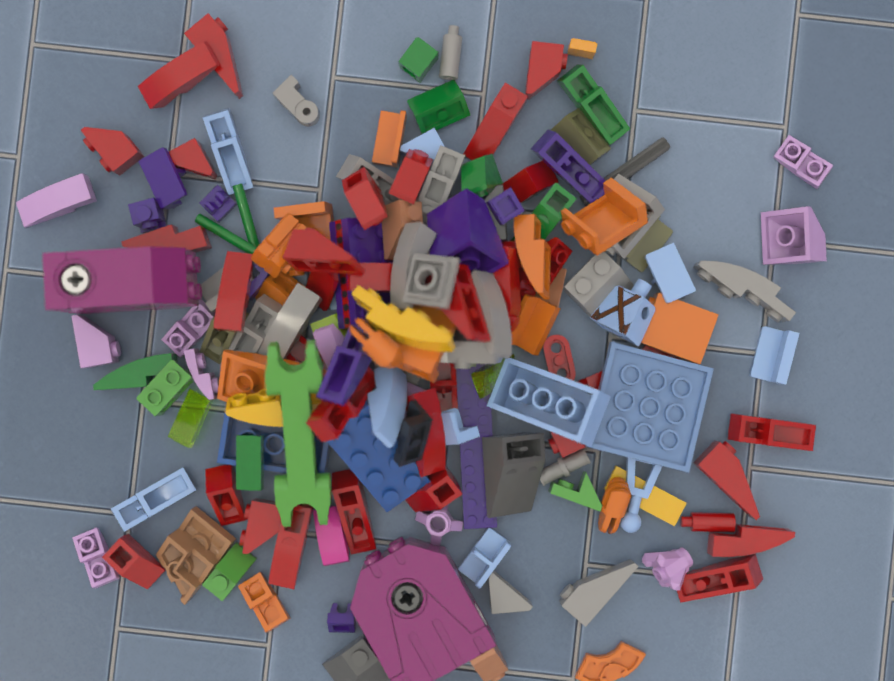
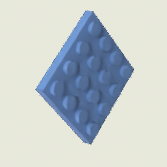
[584,342,714,473]

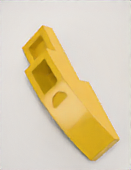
[351,285,456,352]
[225,389,322,427]

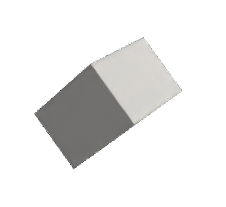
[488,571,533,614]

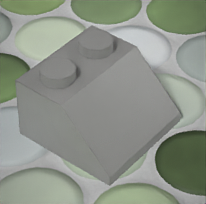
[563,252,634,317]

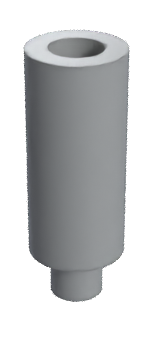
[439,25,462,80]

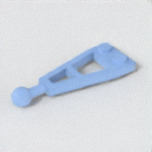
[620,457,662,533]

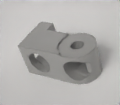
[273,75,320,127]

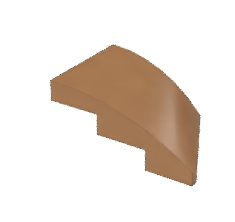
[156,506,236,605]

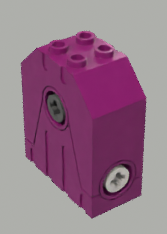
[42,247,202,315]
[350,537,496,681]

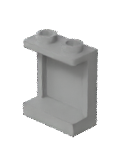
[605,174,665,259]

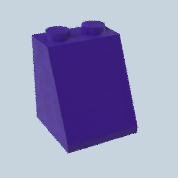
[427,188,508,274]

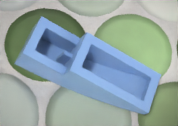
[203,108,254,195]
[367,366,407,448]
[111,468,196,532]

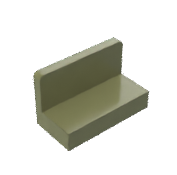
[551,108,611,165]
[618,216,673,272]

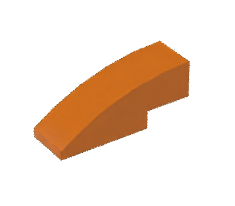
[514,214,551,300]

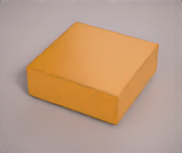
[567,38,597,59]

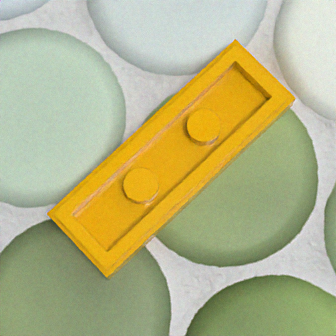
[603,465,687,526]

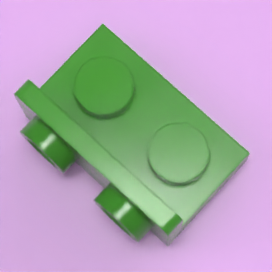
[137,360,194,416]

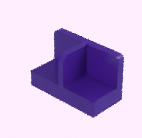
[139,147,187,209]

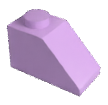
[71,315,121,368]

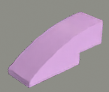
[16,173,97,228]

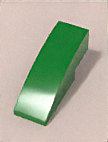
[557,64,630,145]
[93,353,178,390]

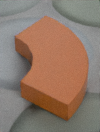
[575,641,646,681]

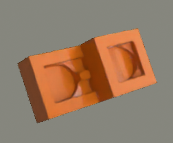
[238,572,291,632]

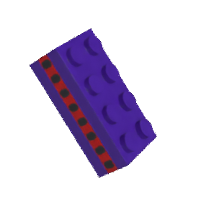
[329,218,394,329]

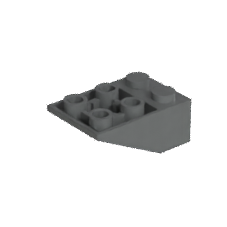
[482,432,546,518]

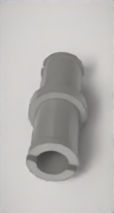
[540,448,591,486]

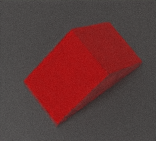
[169,138,217,180]
[501,161,559,204]

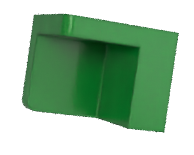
[398,37,439,83]

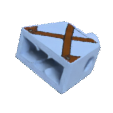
[590,279,655,347]

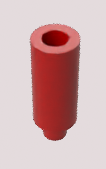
[680,512,736,532]

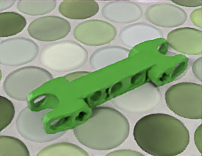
[265,340,332,527]

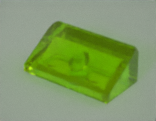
[471,353,515,399]
[168,389,214,448]

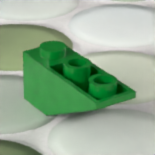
[510,183,577,241]

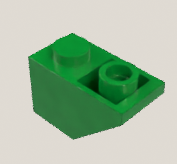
[461,154,503,197]

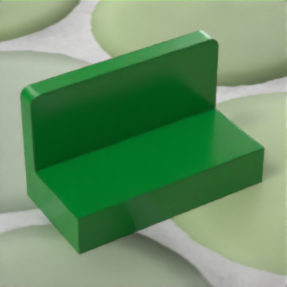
[407,80,471,134]

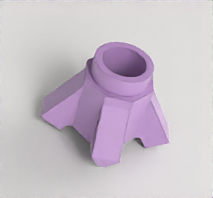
[415,503,463,546]
[642,548,693,591]

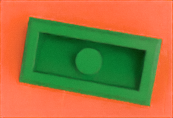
[236,435,264,491]

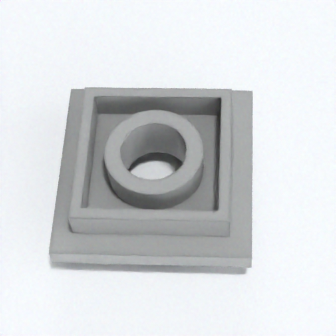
[402,253,460,309]

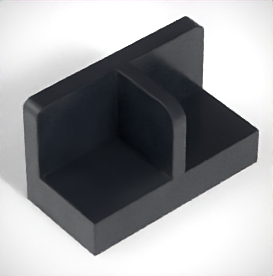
[394,400,433,467]

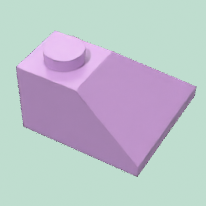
[761,206,827,265]

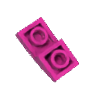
[313,506,350,566]

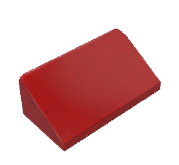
[306,272,339,311]

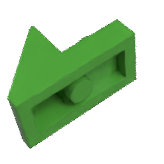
[548,471,602,512]
[202,542,257,601]

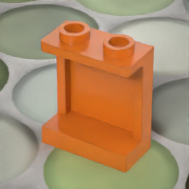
[561,178,648,256]
[274,201,334,277]
[641,293,719,365]
[393,304,459,383]

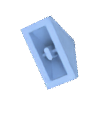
[400,128,444,164]

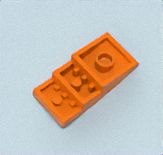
[217,349,327,402]

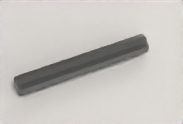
[579,137,670,206]

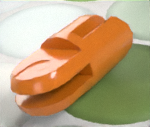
[349,318,403,368]
[598,477,631,534]

